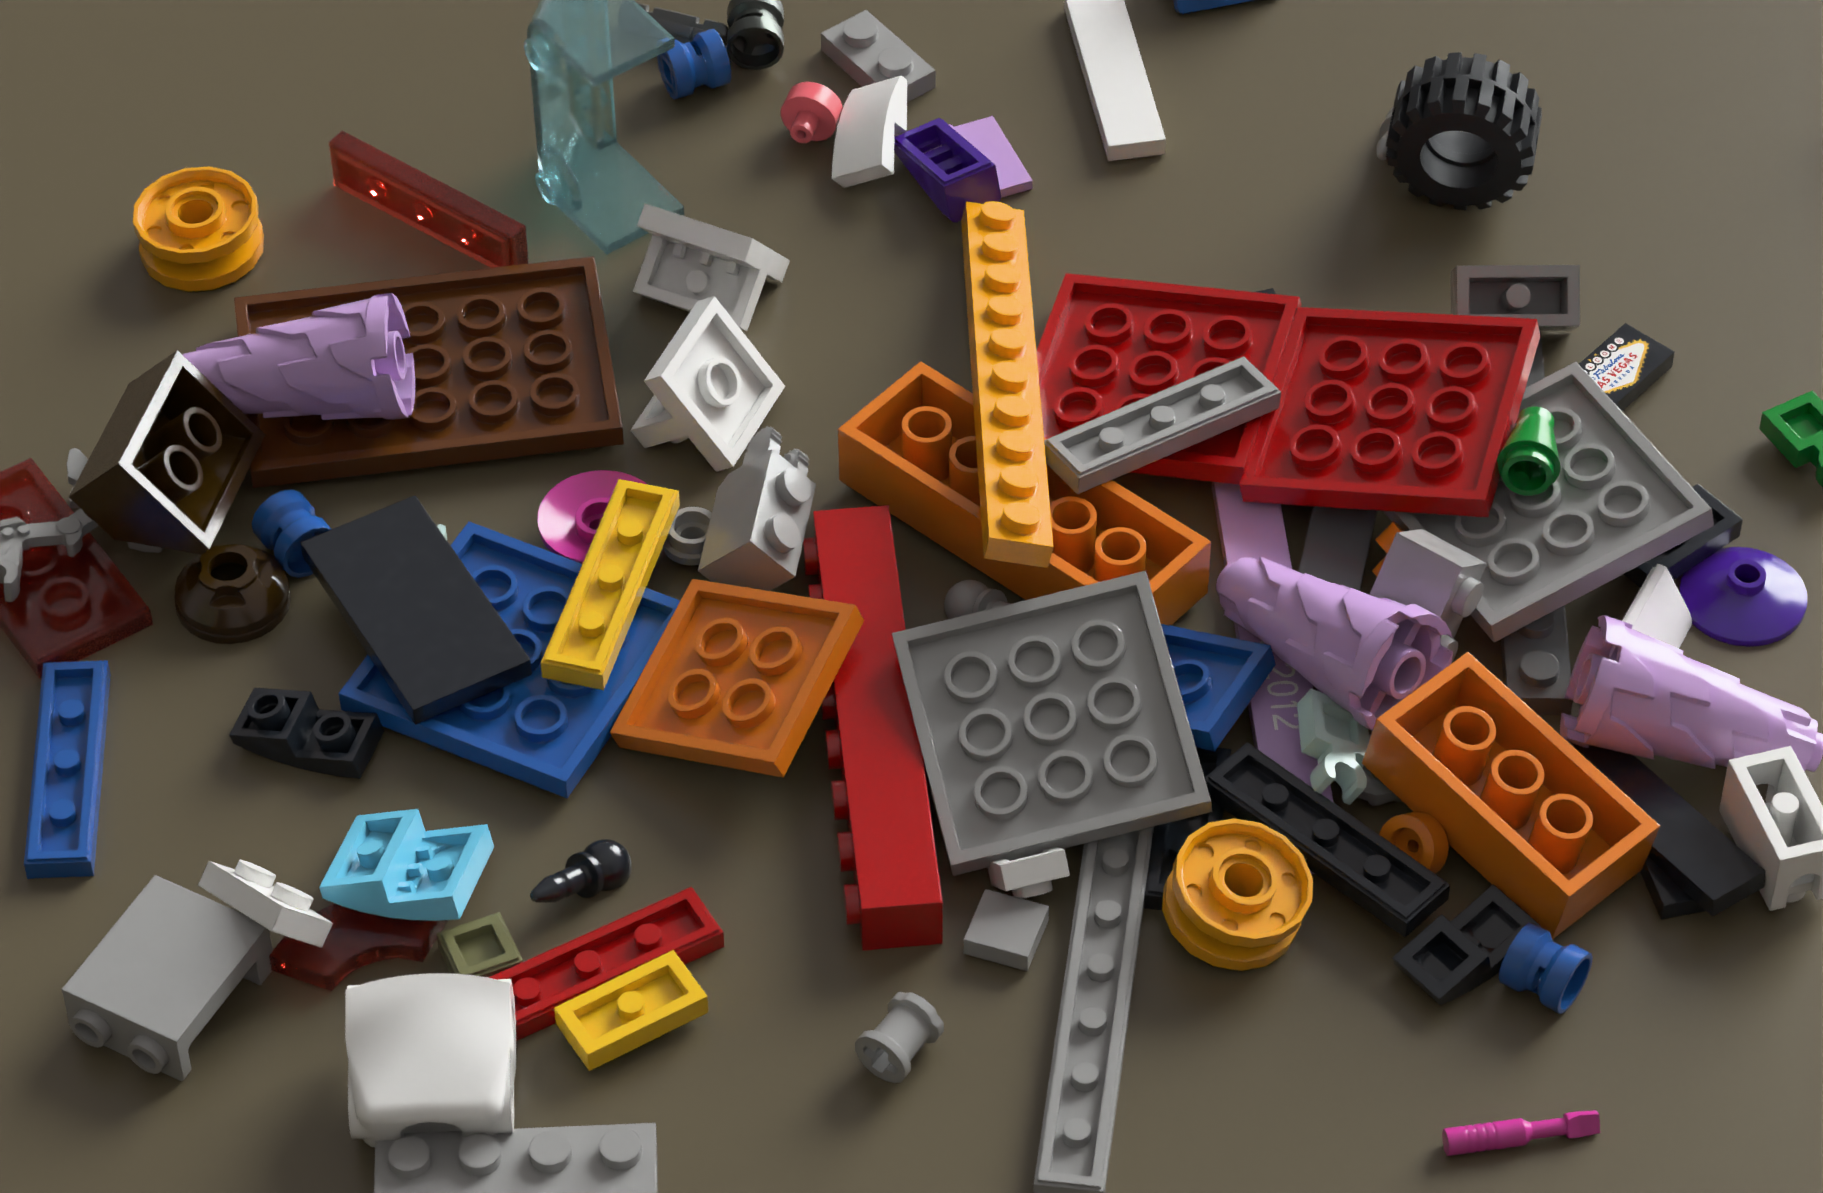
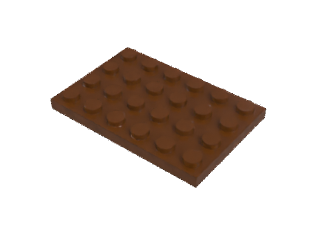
[234,256,624,488]

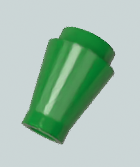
[1497,406,1561,496]

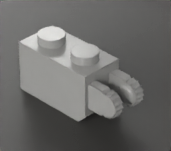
[698,426,816,591]

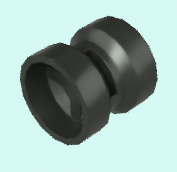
[727,0,784,70]

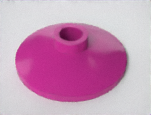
[537,470,648,564]

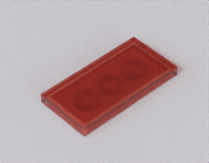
[0,458,153,679]

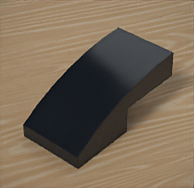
[1392,885,1540,1006]

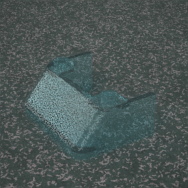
[524,0,684,255]

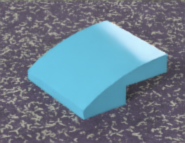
[319,809,494,921]

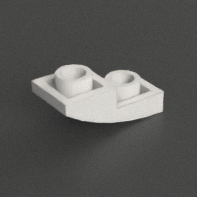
[832,76,907,188]

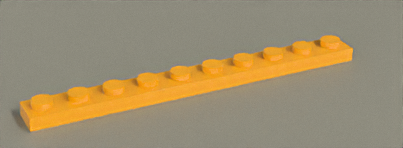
[961,201,1053,568]

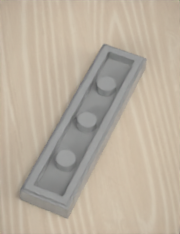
[1044,356,1281,494]

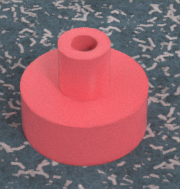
[780,82,843,143]

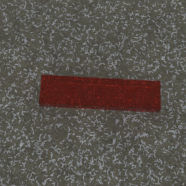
[329,131,529,268]

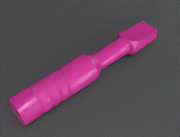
[1442,1110,1600,1156]

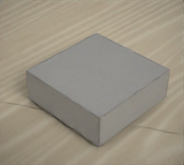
[963,889,1049,971]

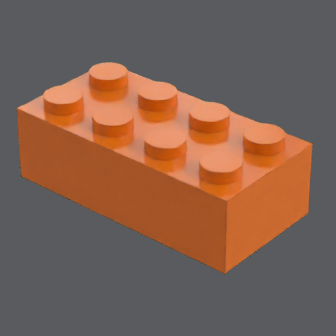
[1362,652,1660,940]

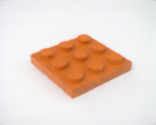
[610,579,864,778]

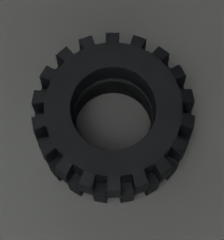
[1386,52,1542,211]

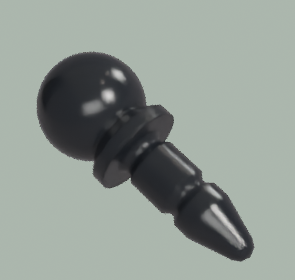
[530,839,632,903]

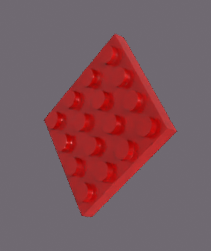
[1036,273,1301,485]
[1239,307,1540,517]

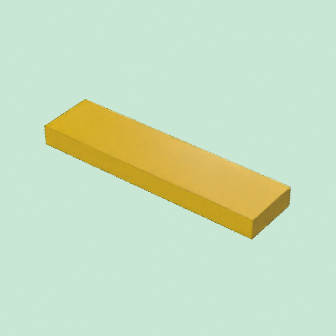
[541,479,680,690]

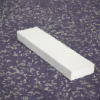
[1064,0,1166,161]

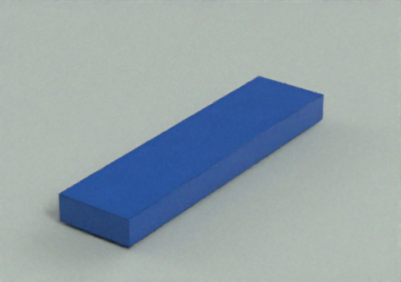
[24,660,111,879]

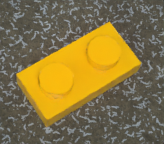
[554,950,709,1071]

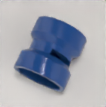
[657,29,731,99]
[252,489,332,578]
[1499,923,1593,1014]

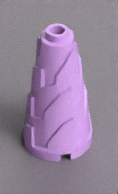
[182,293,415,420]
[1216,557,1453,731]
[1560,615,1823,772]

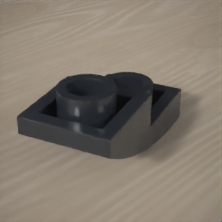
[229,688,384,779]

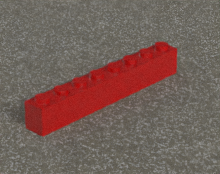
[802,505,943,951]

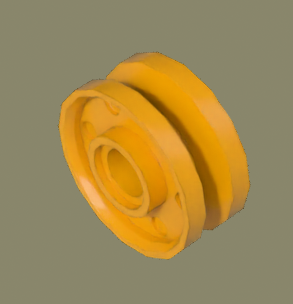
[133,166,264,292]
[1162,818,1313,971]

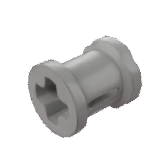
[855,992,944,1083]

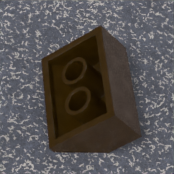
[69,350,266,555]

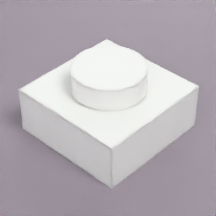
[988,847,1070,898]

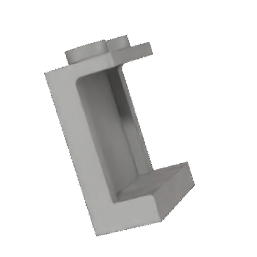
[62,875,275,1081]

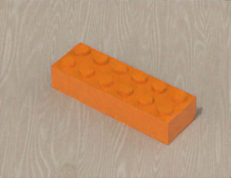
[838,361,1211,626]

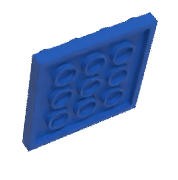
[339,521,680,798]

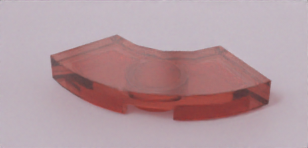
[269,903,449,991]

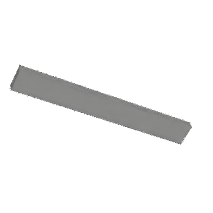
[1033,826,1154,1193]

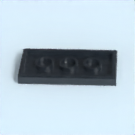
[301,495,532,725]

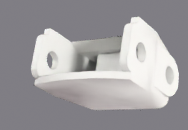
[345,973,516,1147]

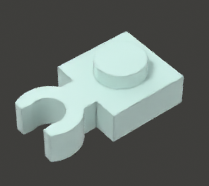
[1297,688,1369,805]

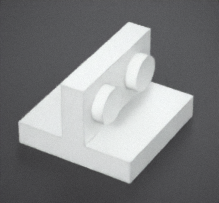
[633,203,790,331]
[630,296,785,472]

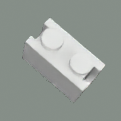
[1719,746,1823,911]

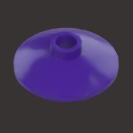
[1679,547,1807,647]

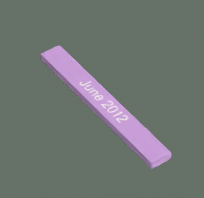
[1212,482,1334,874]

